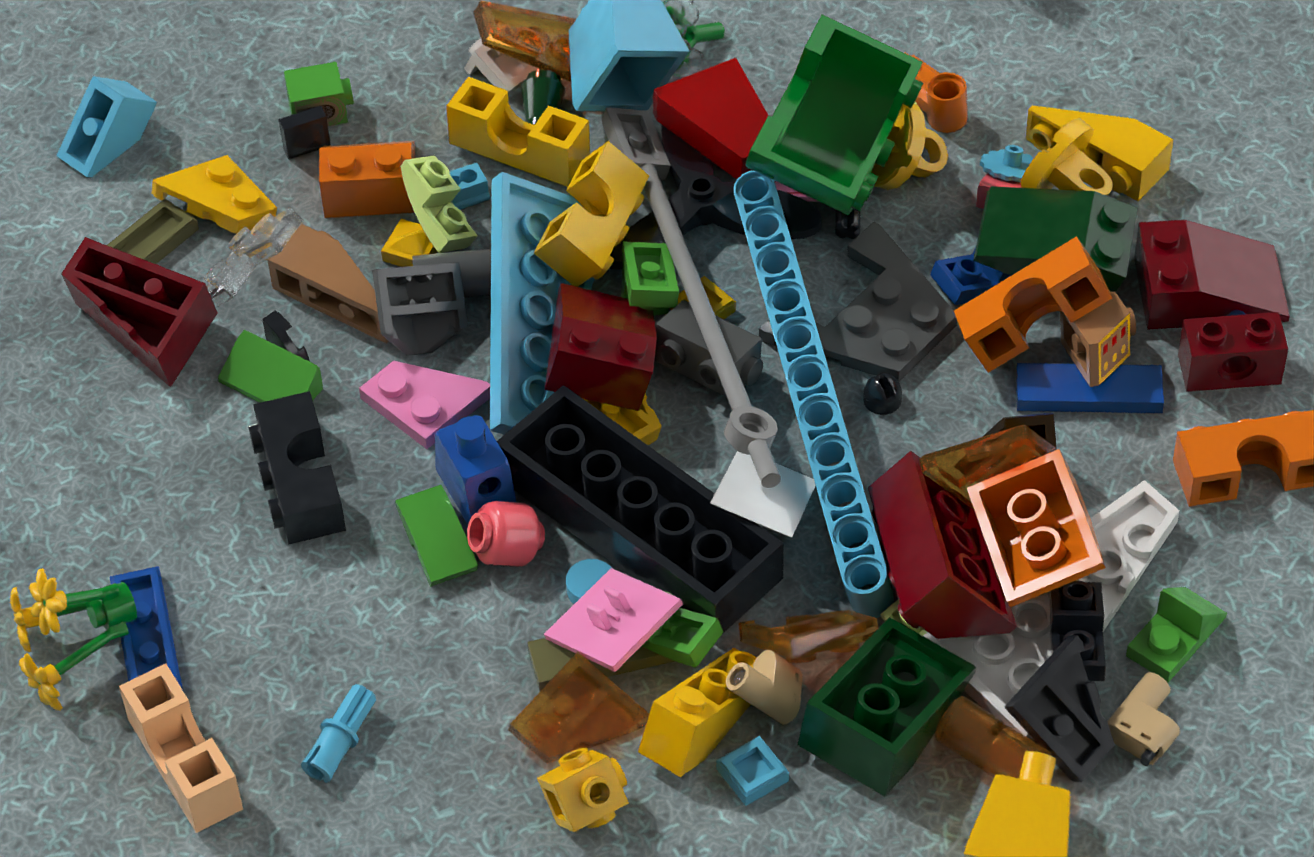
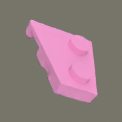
[359,361,490,449]

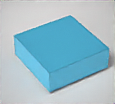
[716,736,789,806]

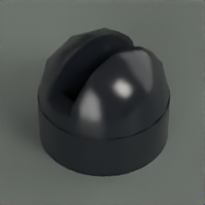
[863,373,902,415]

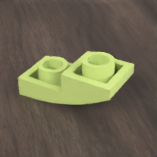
[400,155,478,253]

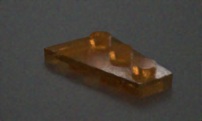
[473,0,576,82]

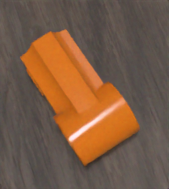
[905,52,968,133]

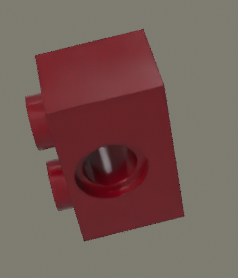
[1178,312,1288,392]

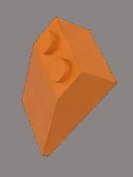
[967,449,1106,608]

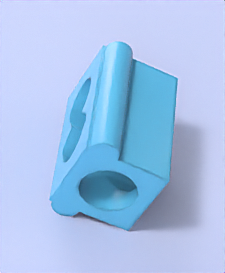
[450,162,491,210]

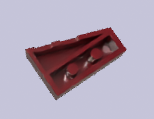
[61,237,218,387]

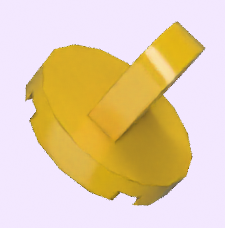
[871,103,948,190]
[1020,118,1113,196]

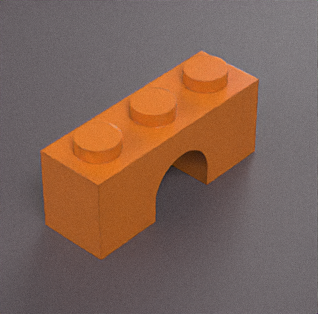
[954,236,1113,373]
[1173,410,1314,507]

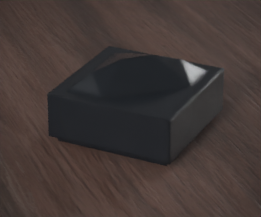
[278,106,331,160]

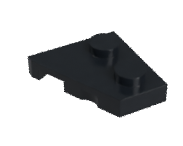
[1004,636,1115,782]

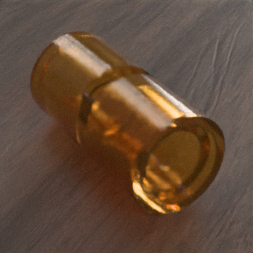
[935,696,1051,778]

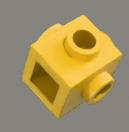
[537,748,629,832]

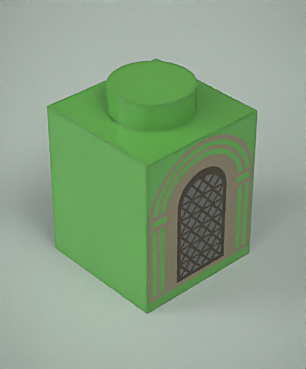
[284,61,354,126]

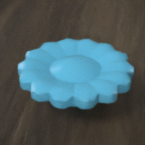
[980,145,1034,183]

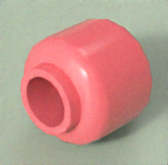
[467,501,545,567]

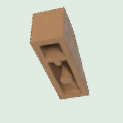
[267,223,389,344]

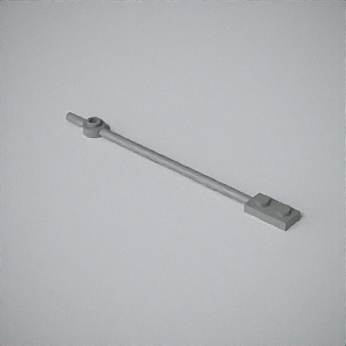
[601,107,781,488]

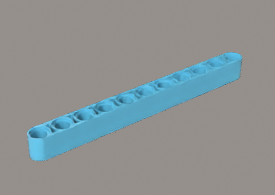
[734,170,894,619]

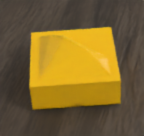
[381,218,438,267]

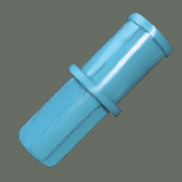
[301,684,376,783]

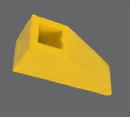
[1026,105,1173,201]
[638,648,756,777]

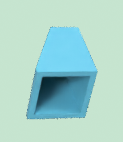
[569,0,690,111]

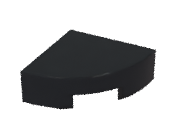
[262,310,310,362]

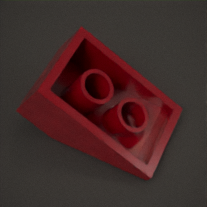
[1134,220,1290,330]
[545,283,657,411]

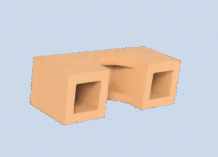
[119,663,243,833]

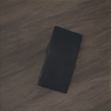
[1050,581,1106,681]

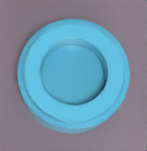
[566,559,612,604]

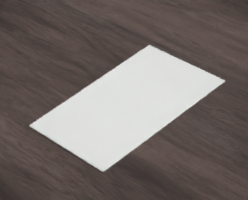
[710,451,816,538]

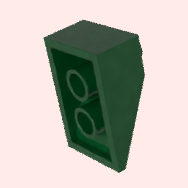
[973,186,1138,292]
[797,617,976,797]

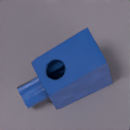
[435,415,516,524]

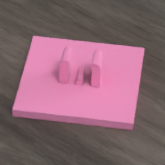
[544,568,683,672]

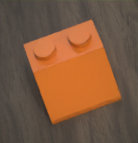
[319,141,415,218]

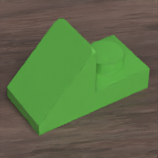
[621,242,679,315]
[1126,587,1227,683]

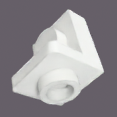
[464,28,541,96]

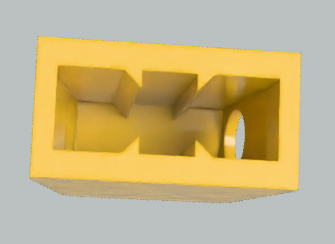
[964,751,1071,857]

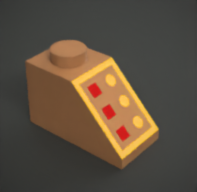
[1060,291,1136,387]

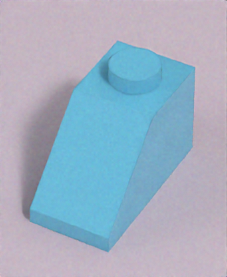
[57,76,157,178]

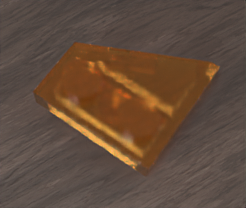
[919,424,1056,510]
[739,610,878,663]
[508,652,649,764]

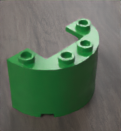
[746,14,923,215]

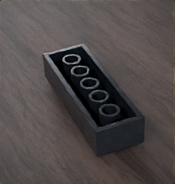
[497,385,784,632]

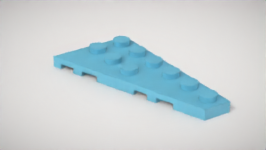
[490,172,594,435]

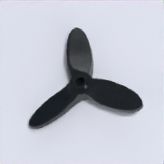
[610,124,822,269]

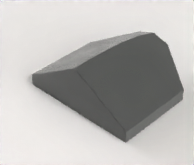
[372,262,468,356]

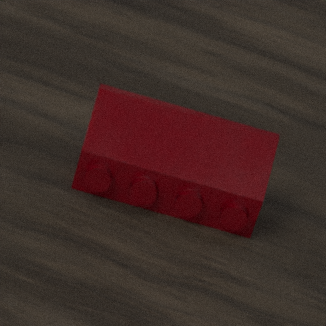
[868,451,1017,639]

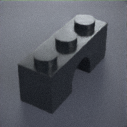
[248,391,346,545]

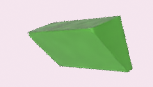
[218,330,323,403]

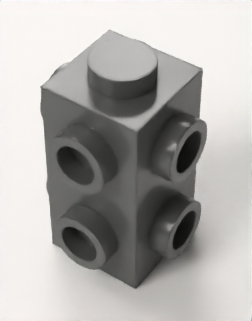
[654,300,763,397]

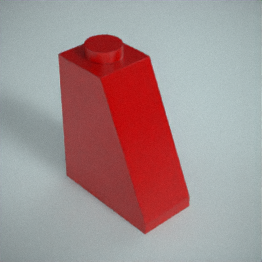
[653,57,768,179]

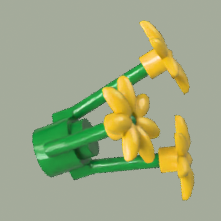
[10,568,137,711]

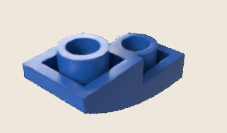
[930,247,1012,305]

